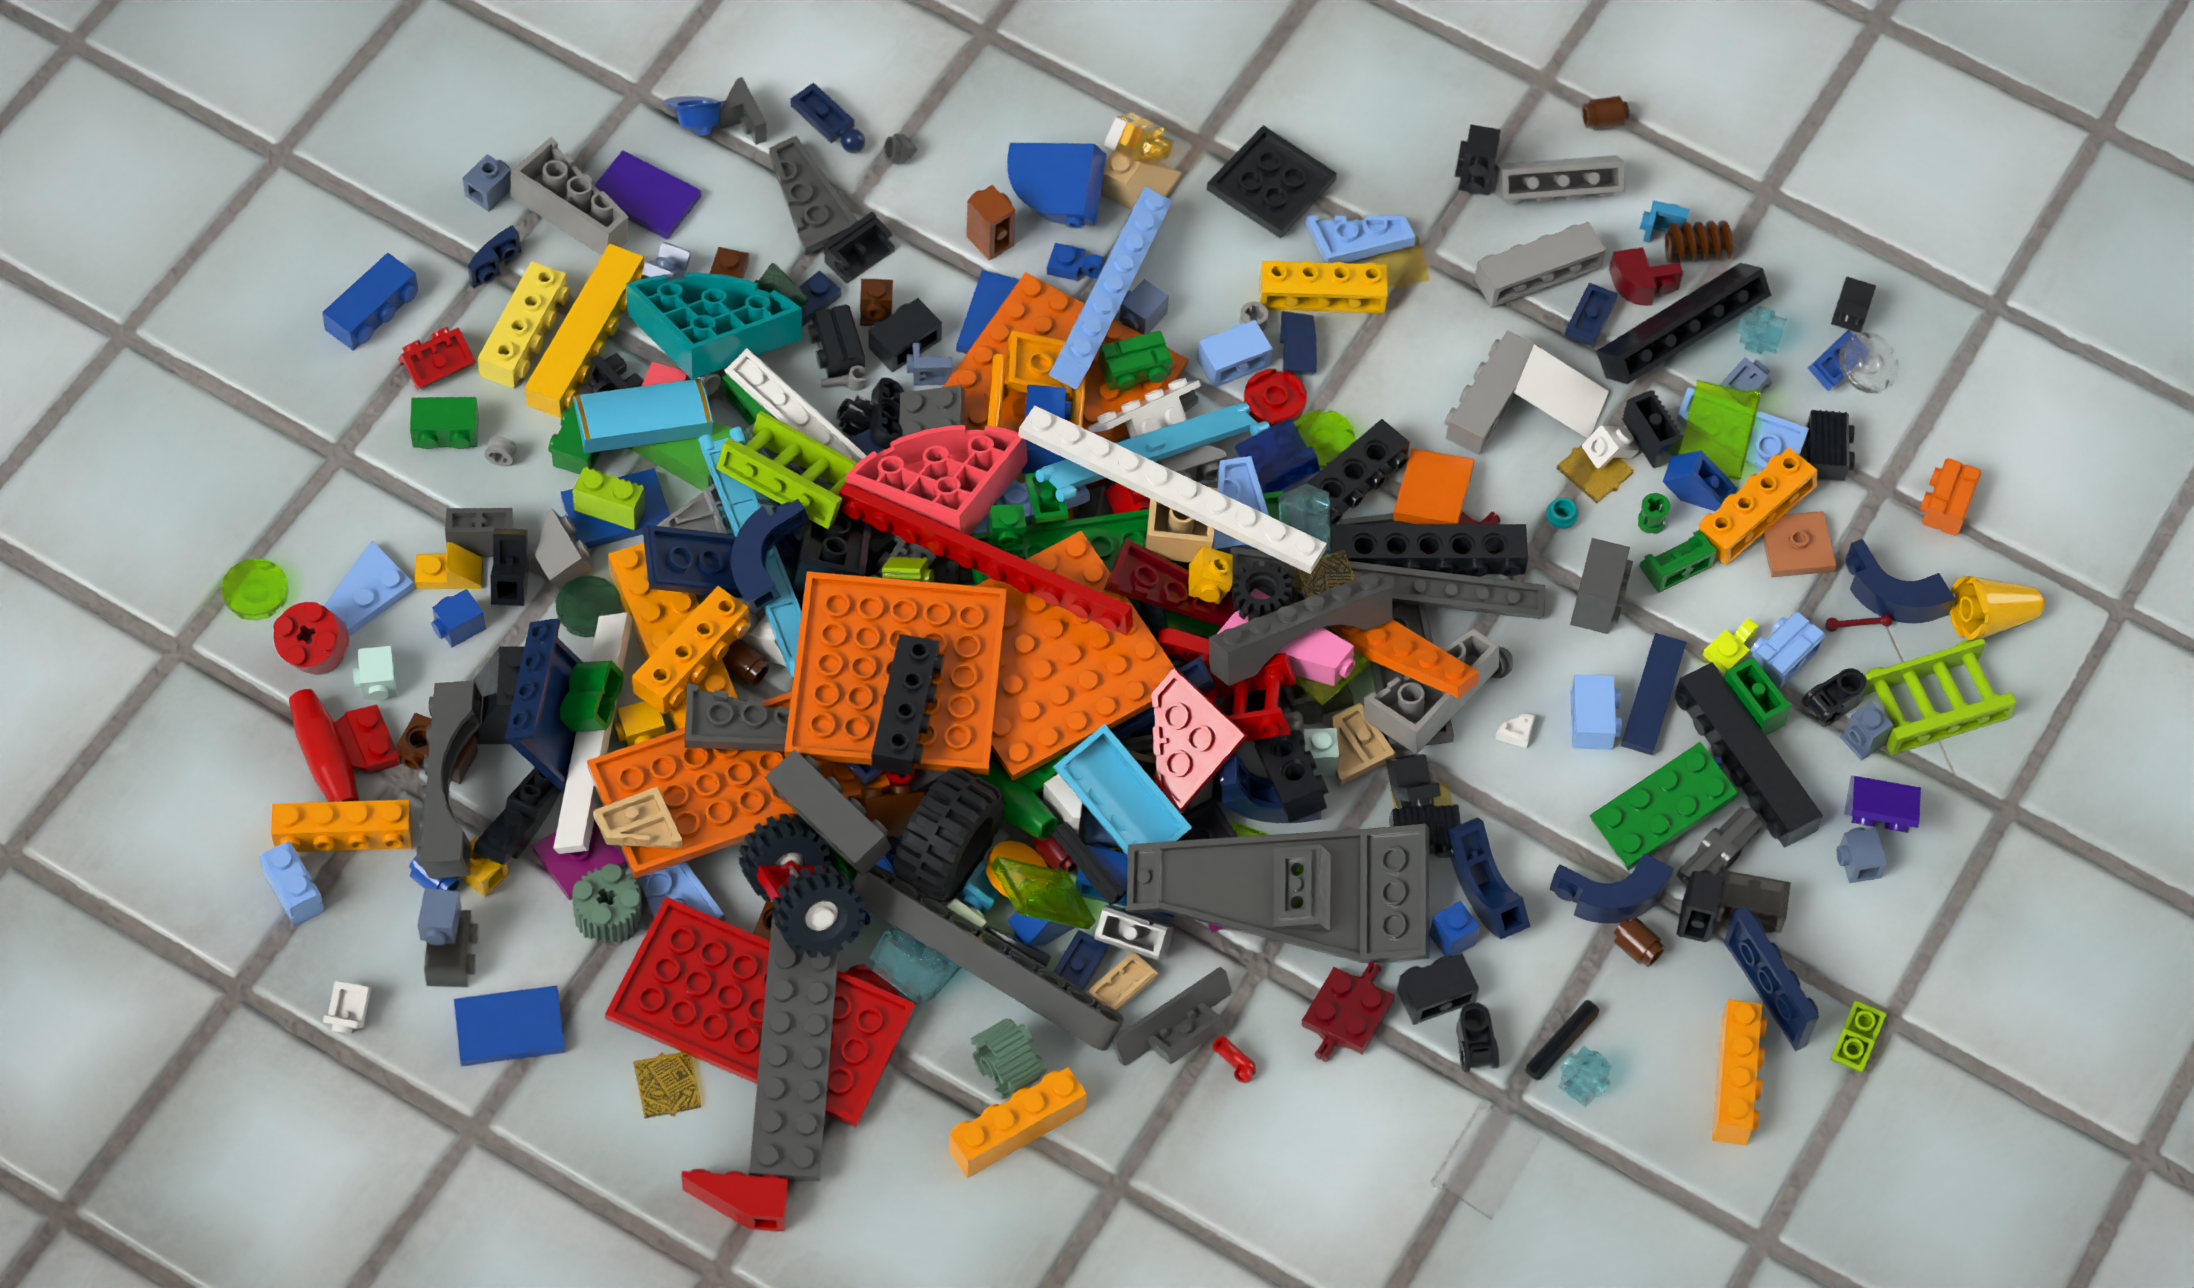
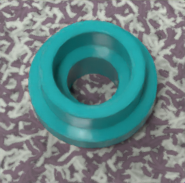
[1546,498,1578,529]

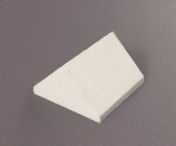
[1043,774,1084,837]

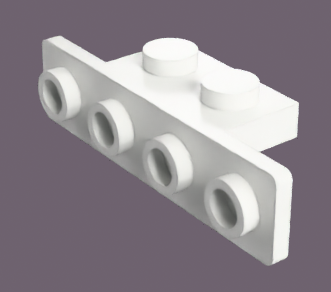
[1088,378,1201,438]

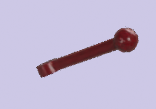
[1825,614,1893,632]

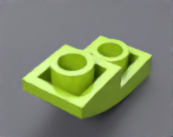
[1830,1000,1887,1073]

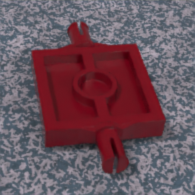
[1302,962,1395,1062]

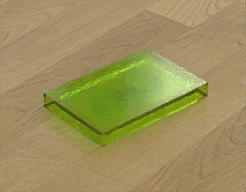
[991,856,1096,930]

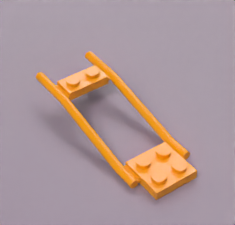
[987,331,1086,526]

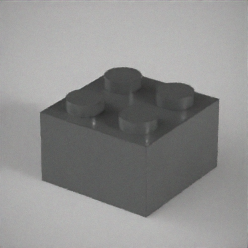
[1570,538,1633,634]

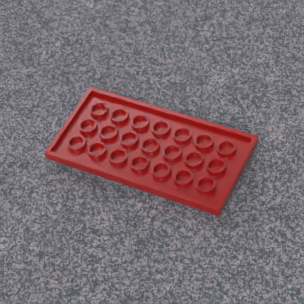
[605,897,915,1128]

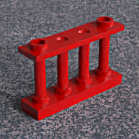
[1152,653,1296,742]

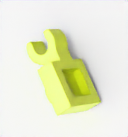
[1703,618,1759,674]

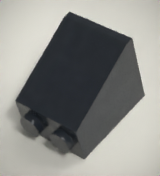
[473,646,524,744]

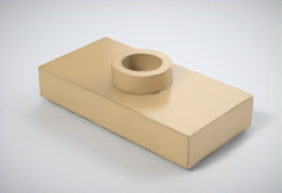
[1086,952,1158,1012]

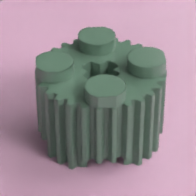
[572,864,642,944]
[970,1018,1047,1100]

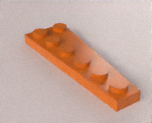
[1323,620,1479,699]

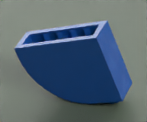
[1007,143,1106,229]

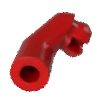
[1212,1036,1256,1083]

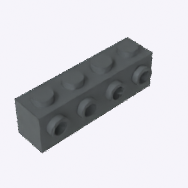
[765,750,892,876]

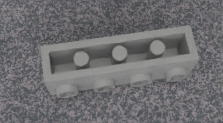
[1495,155,1625,204]
[1474,222,1606,307]
[1444,330,1541,455]

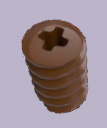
[1665,220,1733,263]

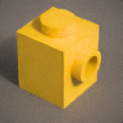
[1188,546,1233,605]
[613,701,666,747]
[460,835,509,897]

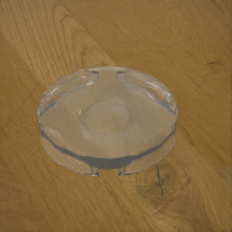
[1839,332,1899,393]

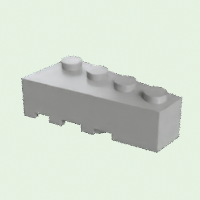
[510,137,628,256]
[1364,629,1499,754]

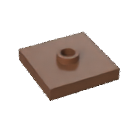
[1762,511,1837,577]

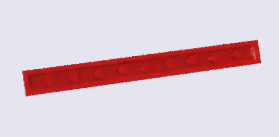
[839,483,1133,636]

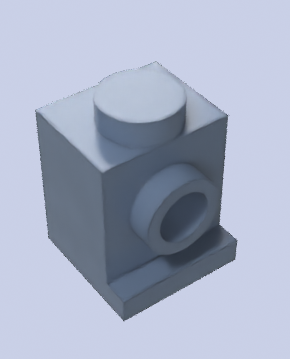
[1840,701,1893,761]

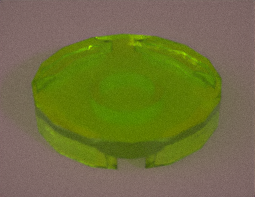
[1291,409,1355,469]
[221,558,289,621]

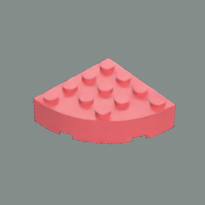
[846,425,1028,535]

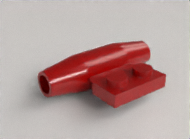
[289,689,400,802]

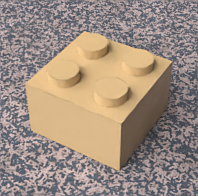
[1145,487,1218,562]

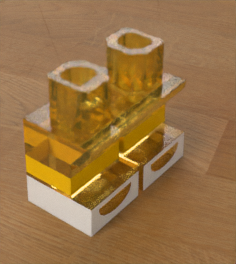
[1104,112,1174,162]

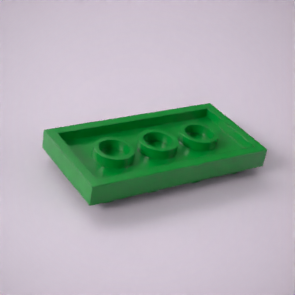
[1589,742,1739,871]

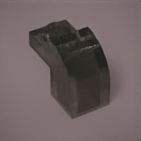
[1281,676,1354,724]

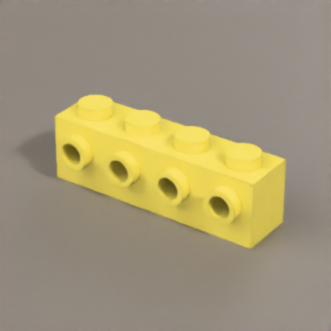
[477,261,570,389]

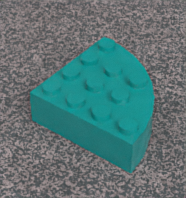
[626,273,802,380]

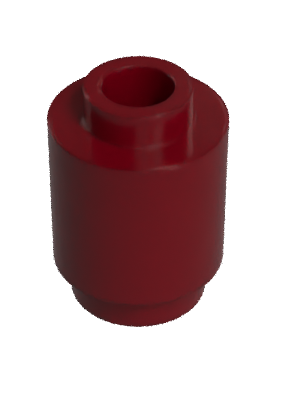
[1033,836,1077,874]

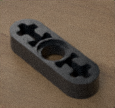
[870,377,904,449]

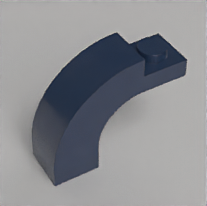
[731,499,810,614]
[1845,539,1955,624]
[1219,754,1321,823]
[1448,817,1530,940]
[1549,853,1674,924]

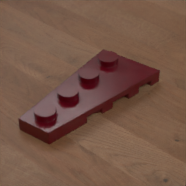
[1104,538,1235,627]

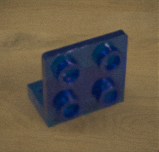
[1235,418,1320,493]

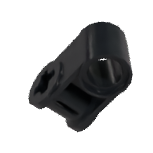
[1801,668,1866,727]
[1456,1002,1499,1072]

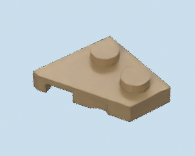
[1331,702,1396,787]
[593,787,683,848]

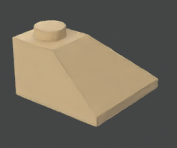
[1100,147,1182,210]

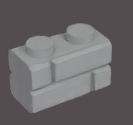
[1094,905,1175,960]

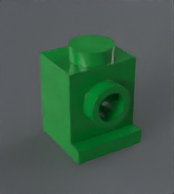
[987,504,1026,553]

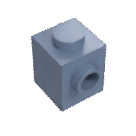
[463,154,511,212]
[1119,279,1169,335]
[1836,827,1888,883]
[417,888,462,945]

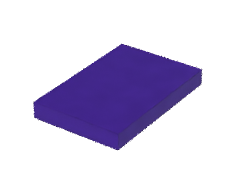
[594,150,701,240]

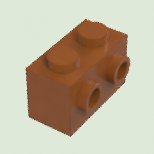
[966,185,1016,261]

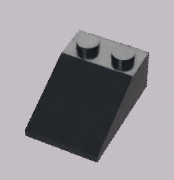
[793,504,872,591]

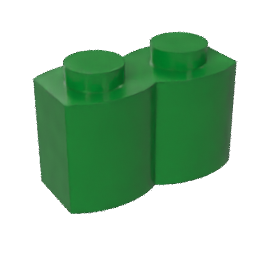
[560,661,624,732]

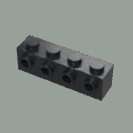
[871,634,945,776]

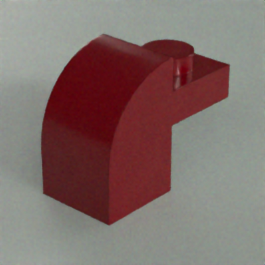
[1609,247,1683,306]

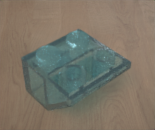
[866,927,961,1005]

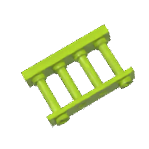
[716,411,858,529]
[1863,638,2017,756]

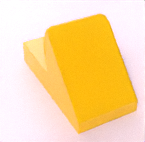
[415,542,483,589]

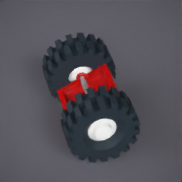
[739,814,865,958]

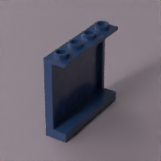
[505,618,583,794]

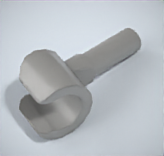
[821,365,866,391]

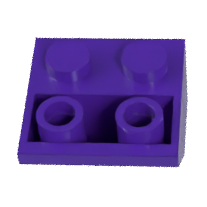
[1844,775,1921,833]

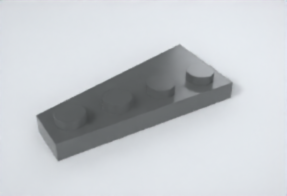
[769,135,857,256]
[685,683,790,751]

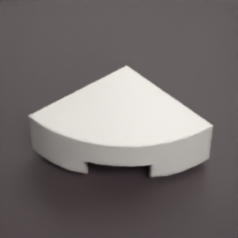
[1495,714,1536,748]

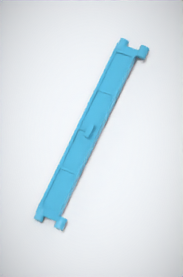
[1035,403,1270,502]
[698,427,802,679]

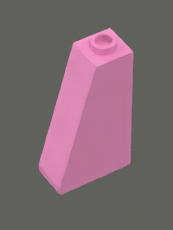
[1217,588,1355,686]

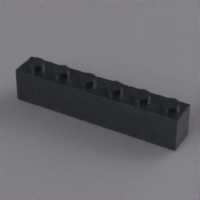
[1596,263,1772,384]
[1675,662,1823,848]

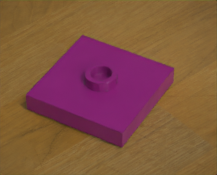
[532,818,627,901]

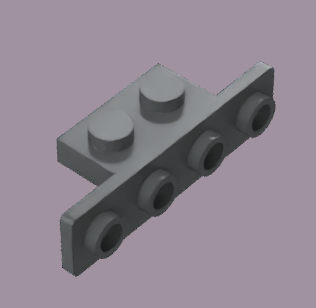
[1113,967,1232,1066]

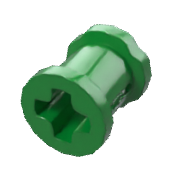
[1638,493,1670,534]

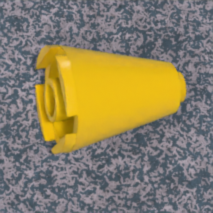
[1950,576,2045,641]

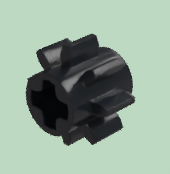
[836,395,874,436]

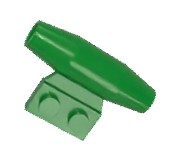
[974,754,1065,840]

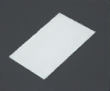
[1514,345,1609,439]

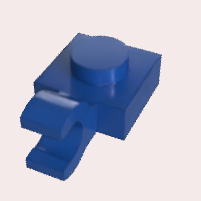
[1047,243,1104,281]

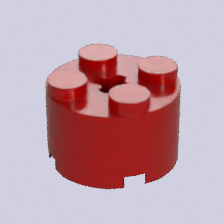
[273,602,349,675]

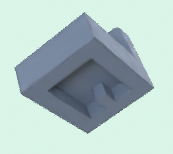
[642,242,691,280]
[907,343,952,386]
[1720,357,1772,407]

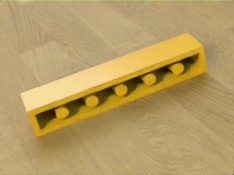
[524,243,647,418]

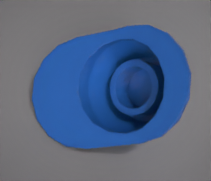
[664,96,725,135]

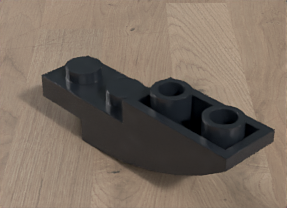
[473,768,561,865]

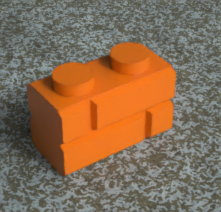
[1919,458,1982,536]

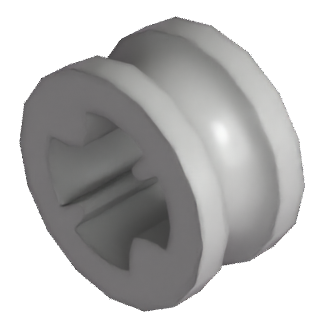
[1239,301,1269,331]
[485,436,517,466]

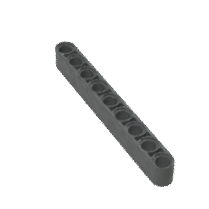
[852,864,1124,1051]

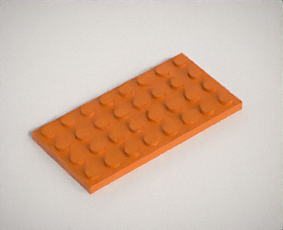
[587,691,890,879]

